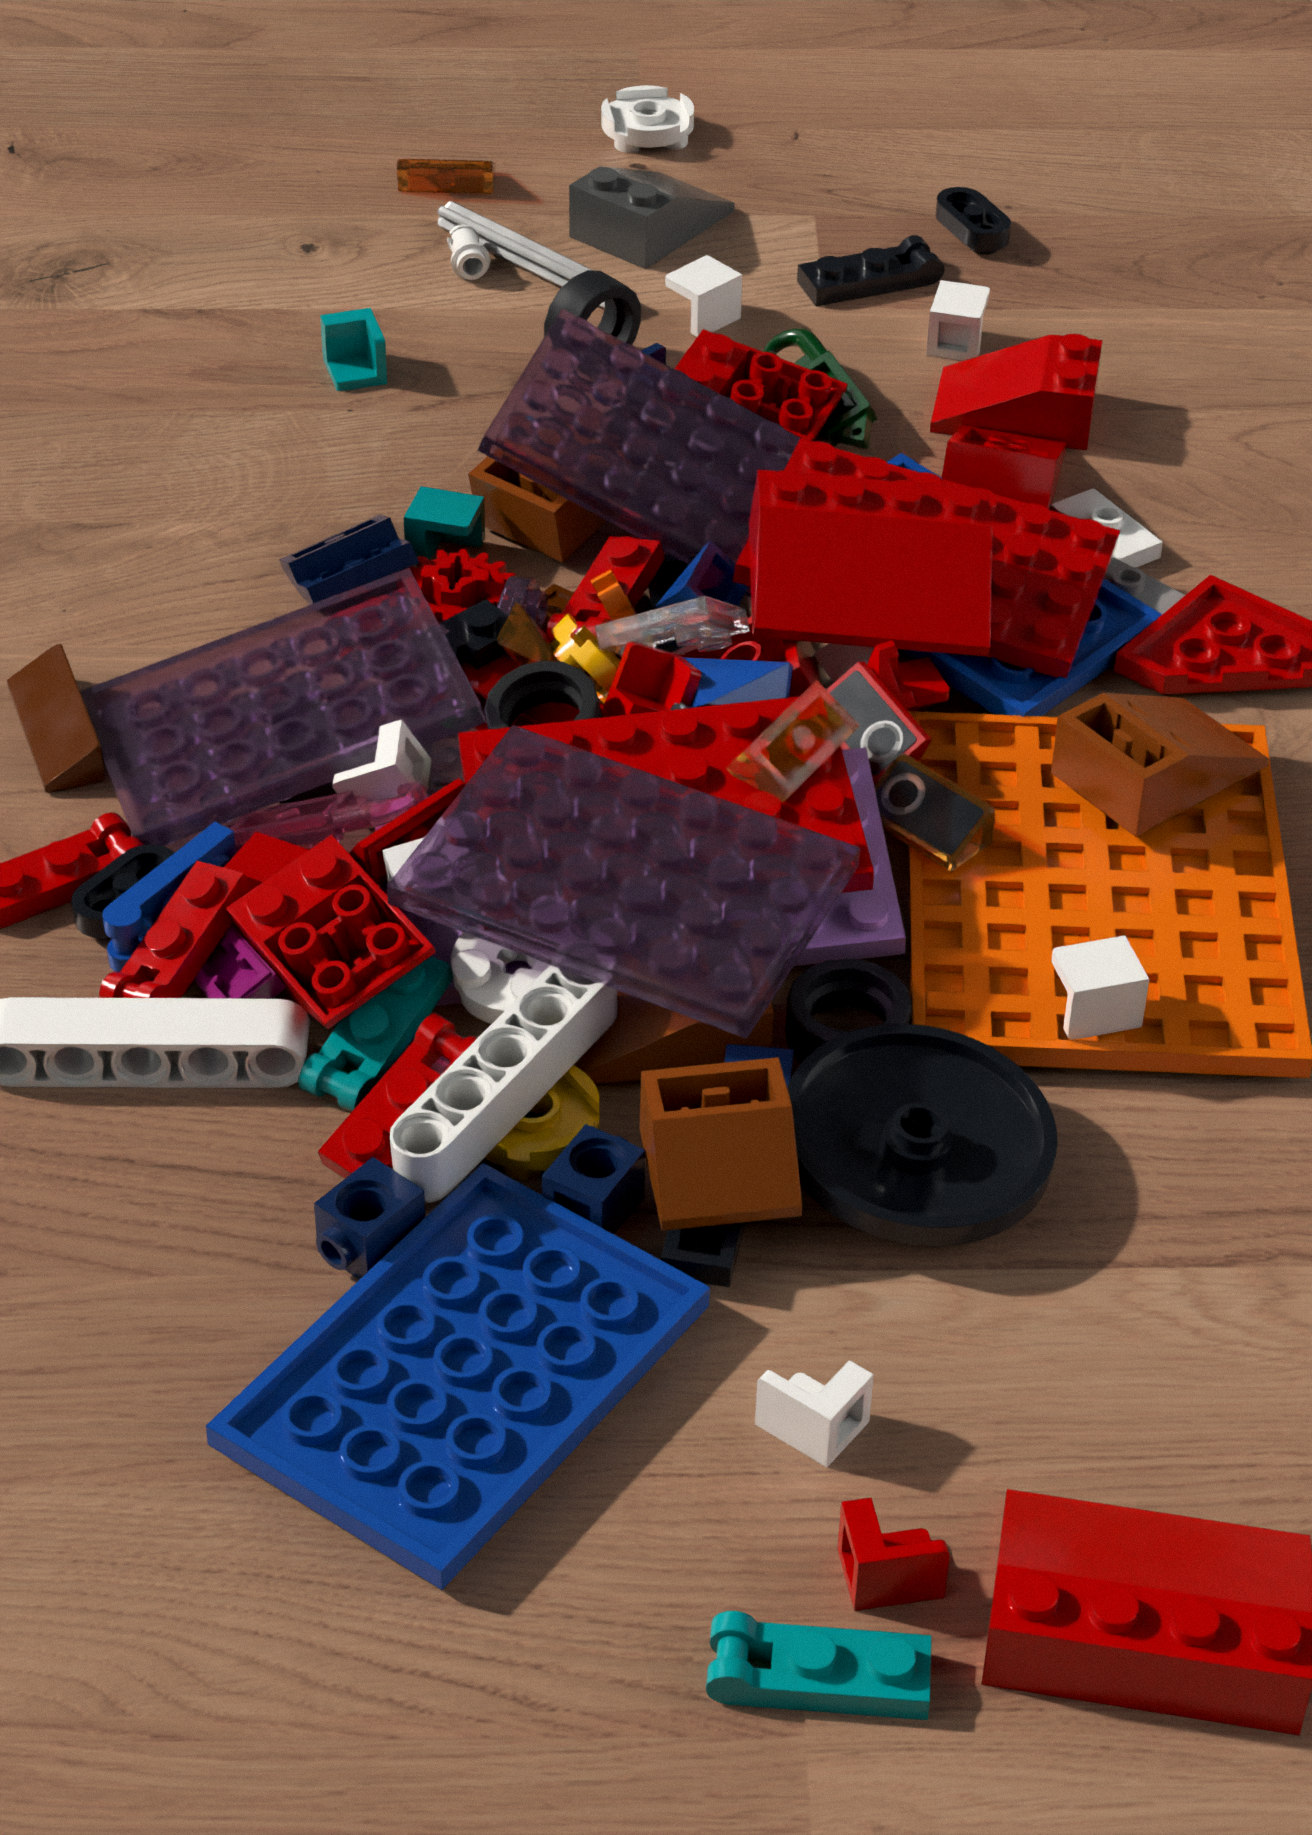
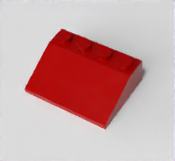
[749,469,992,657]
[981,1489,1312,1736]

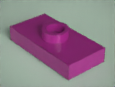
[193,925,286,999]

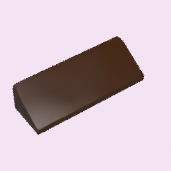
[7,644,105,793]

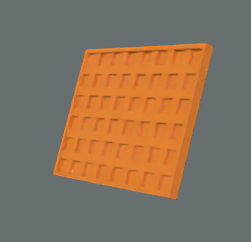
[907,711,1312,1078]

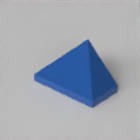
[655,541,748,631]
[684,658,793,707]

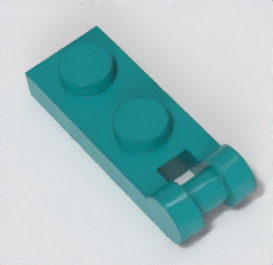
[298,956,453,1112]
[706,1611,932,1720]

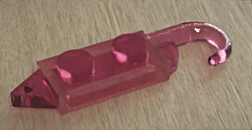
[225,782,428,853]

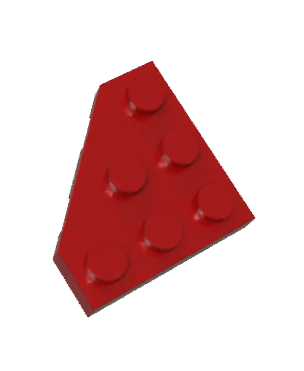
[1114,574,1312,694]

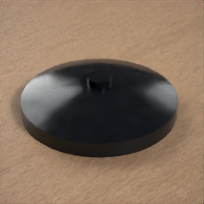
[787,1024,1058,1246]

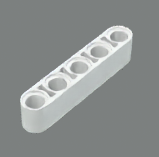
[390,944,618,1203]
[0,997,310,1088]

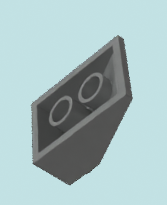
[569,166,735,269]

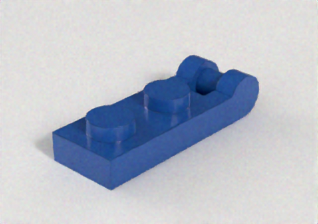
[102,822,236,972]

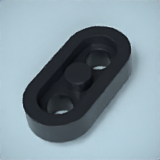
[936,187,1011,255]
[71,844,175,939]

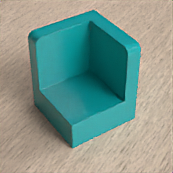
[320,308,387,391]
[404,486,485,560]

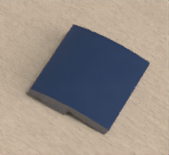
[279,514,419,609]

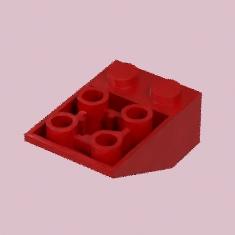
[659,329,848,450]
[226,834,436,1029]

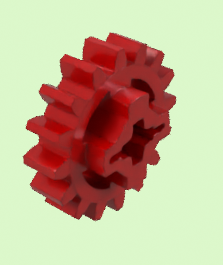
[394,549,518,624]

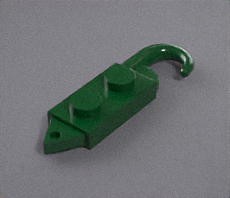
[763,328,878,449]

